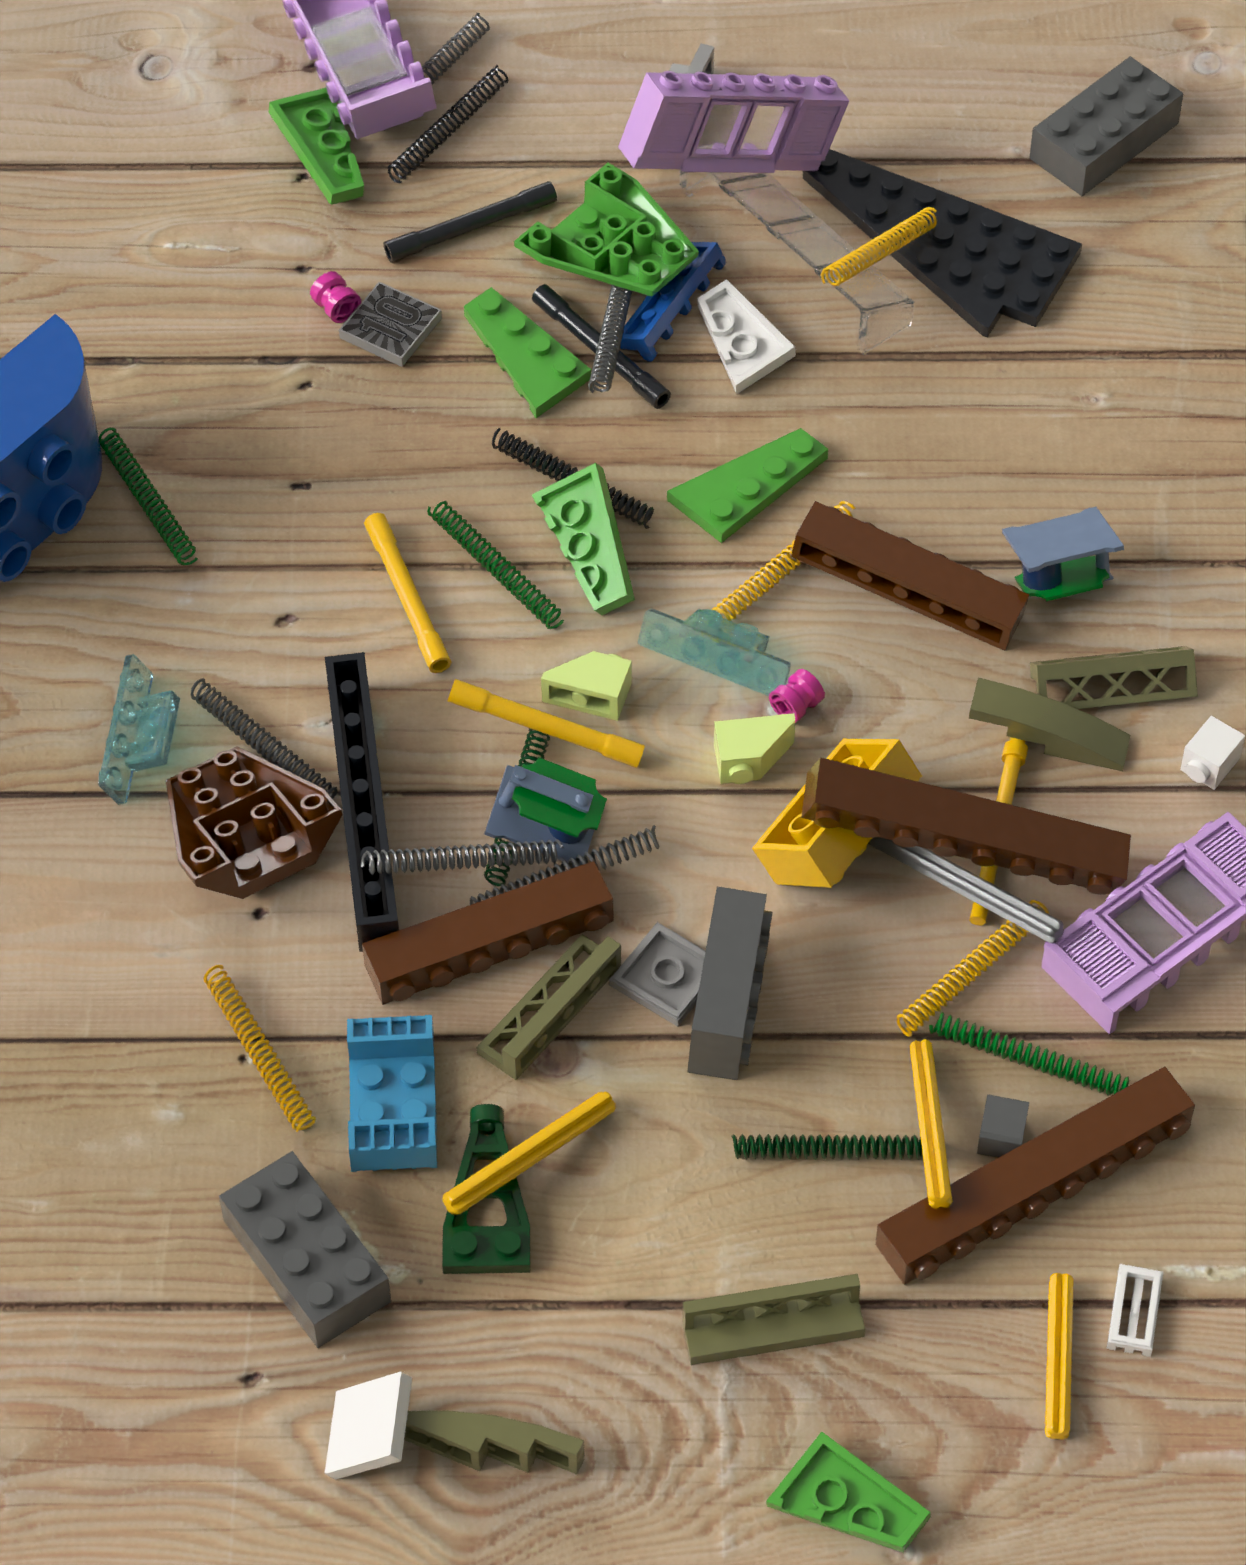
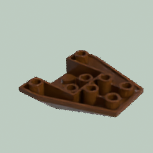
[165,746,343,899]

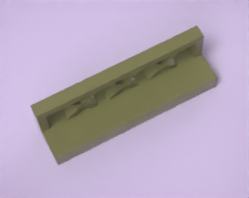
[1030,646,1198,709]
[477,934,621,1080]
[682,1274,865,1365]

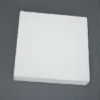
[325,1372,412,1480]

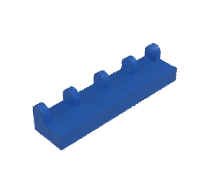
[620,242,726,362]

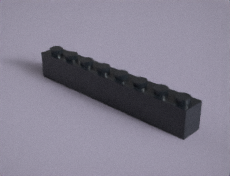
[325,652,399,952]

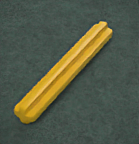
[1045,1273,1074,1440]

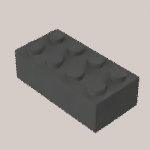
[1029,56,1184,196]
[687,886,773,1080]
[219,1151,391,1348]

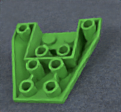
[514,162,699,297]

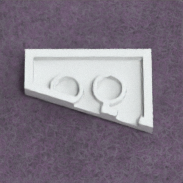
[697,279,796,394]

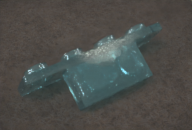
[638,608,791,696]
[98,654,180,805]

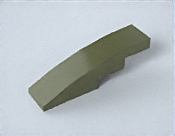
[969,677,1131,771]
[404,1410,585,1474]

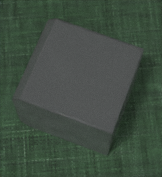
[977,1094,1030,1158]

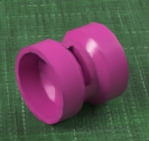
[310,271,361,323]
[769,669,825,723]

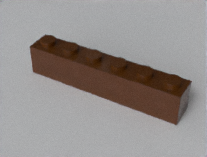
[791,501,1029,651]
[362,861,614,1005]

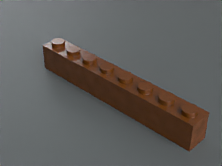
[801,757,1131,895]
[875,1066,1195,1285]

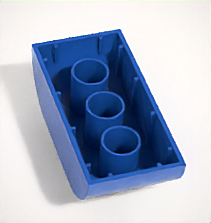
[0,314,103,582]

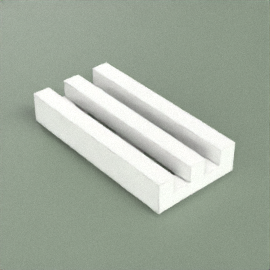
[1107,1264,1163,1357]

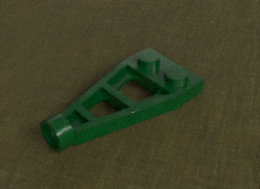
[442,1104,531,1274]

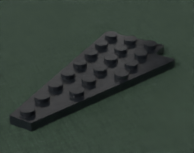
[802,149,1082,338]

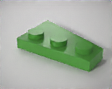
[766,1431,931,1553]

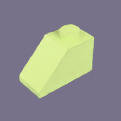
[541,651,632,721]
[714,713,795,784]

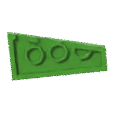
[268,88,364,205]

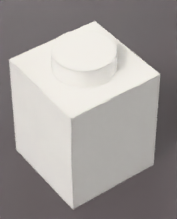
[1180,716,1245,790]

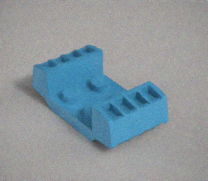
[347,1015,437,1172]

